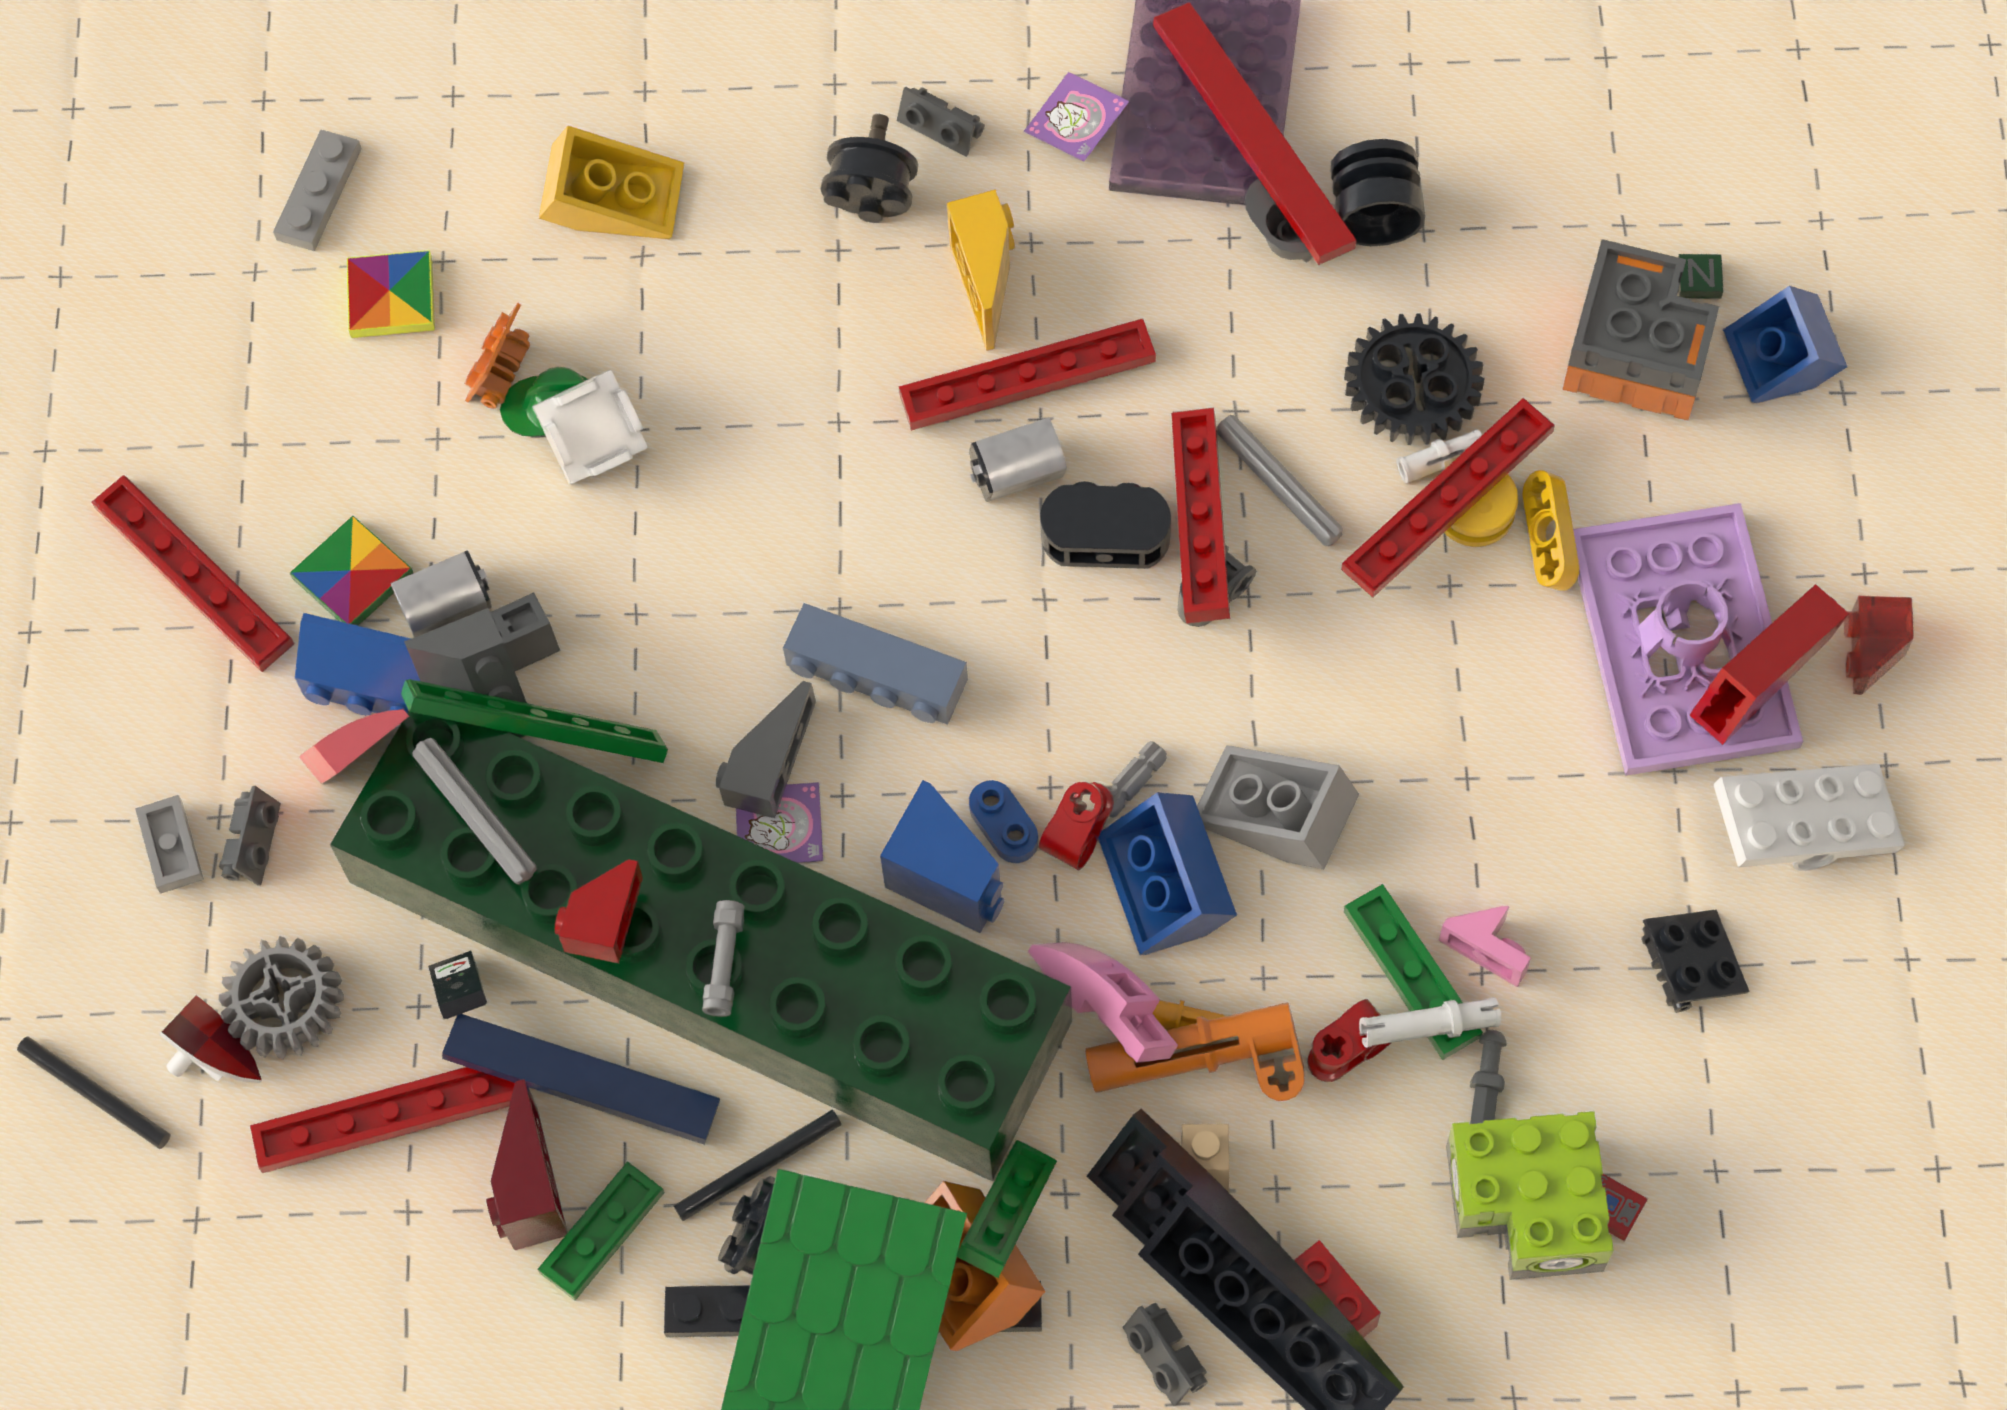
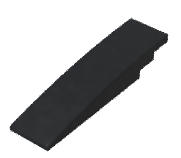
[1086,1109,1404,1410]

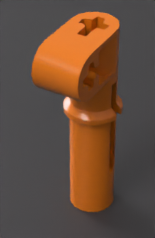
[1085,1002,1304,1101]

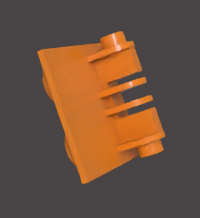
[464,303,530,409]

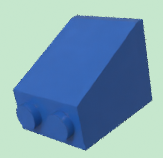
[880,780,1004,933]

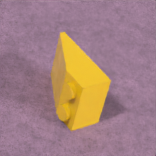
[539,125,685,239]
[947,189,1015,351]

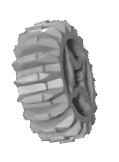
[219,936,344,1059]

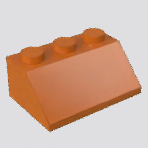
[924,1181,1046,1351]

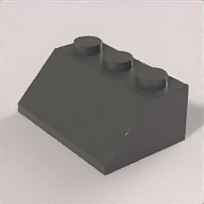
[404,608,527,738]

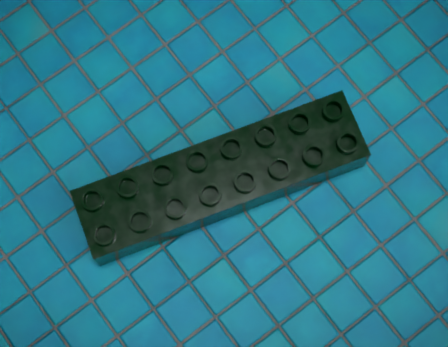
[330,711,1072,1181]

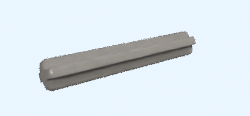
[1217,415,1343,546]
[412,738,537,884]

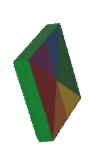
[290,516,414,626]

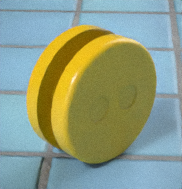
[1444,474,1518,547]

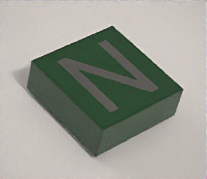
[1678,254,1723,299]

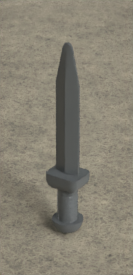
[1470,1030,1507,1124]

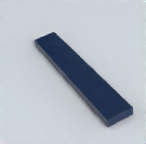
[442,1014,720,1145]

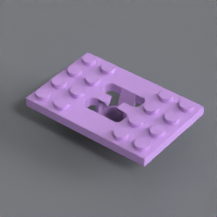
[1573,503,1803,776]

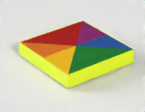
[347,250,435,338]

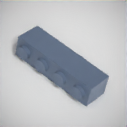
[783,603,968,725]

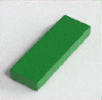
[537,1161,665,1301]

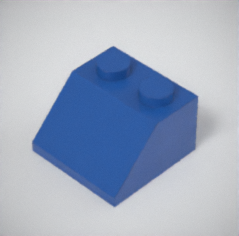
[1723,285,1847,403]

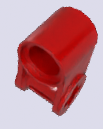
[1039,782,1114,871]
[1307,999,1392,1082]

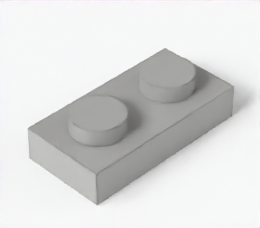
[135,795,204,894]

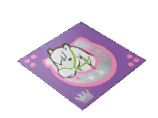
[1023,72,1130,162]
[736,782,823,863]

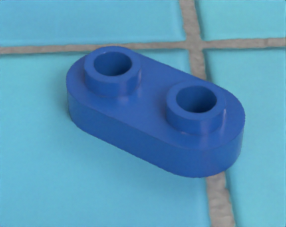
[969,780,1038,863]

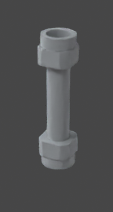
[702,900,745,1016]

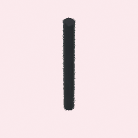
[17,1036,171,1149]
[673,1109,842,1221]

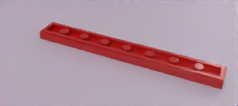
[1153,2,1356,265]

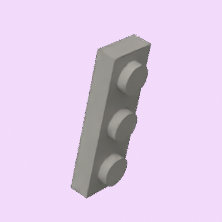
[273,130,362,251]

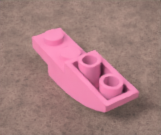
[1028,942,1178,1062]

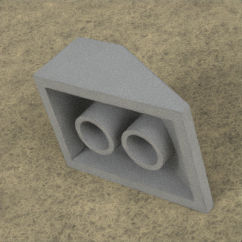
[1197,745,1359,870]

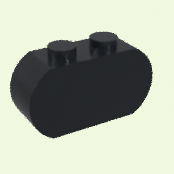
[1040,481,1171,569]

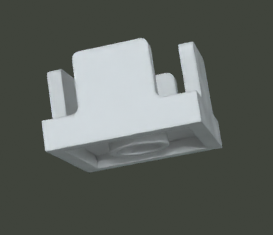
[532,370,648,484]

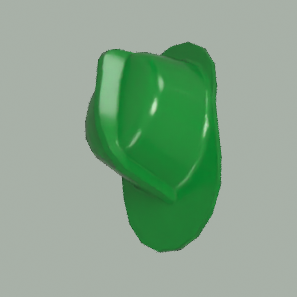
[500,367,588,437]

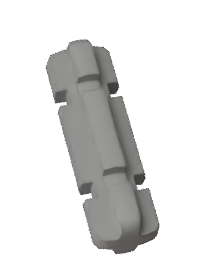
[1102,741,1167,818]

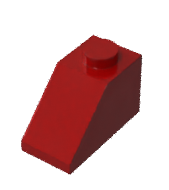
[555,859,643,963]

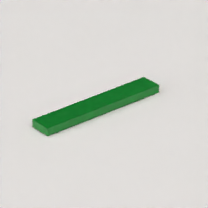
[401,679,668,763]

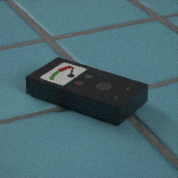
[428,951,487,1019]

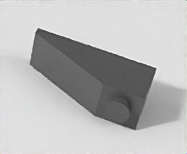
[716,681,816,818]

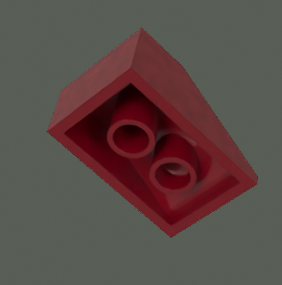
[486,1079,568,1250]

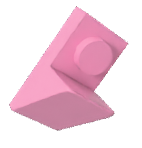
[1439,906,1531,987]

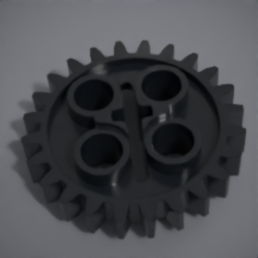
[1344,313,1485,445]

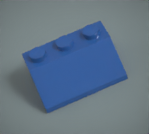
[295,613,420,724]
[1098,792,1237,955]

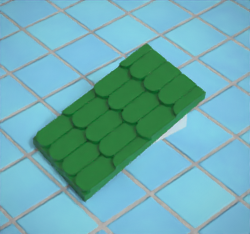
[721,1169,967,1410]

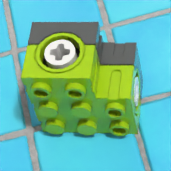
[1446,1111,1614,1280]

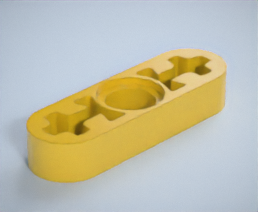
[1522,470,1579,591]

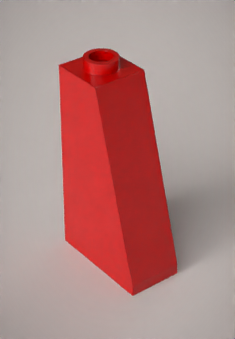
[1690,584,1849,745]

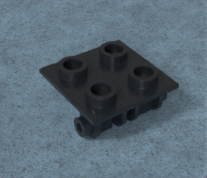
[1641,909,1750,1013]

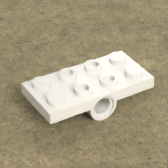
[1713,764,1905,871]

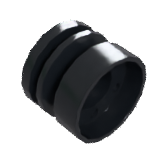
[1330,139,1425,247]

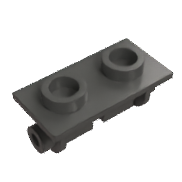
[897,86,985,157]
[219,786,281,885]
[1122,1303,1208,1406]

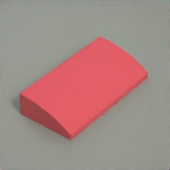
[299,709,409,784]

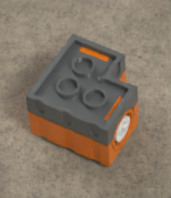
[1562,239,1719,421]

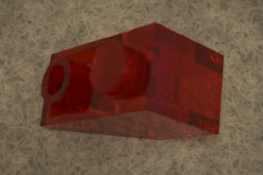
[1844,595,1914,695]

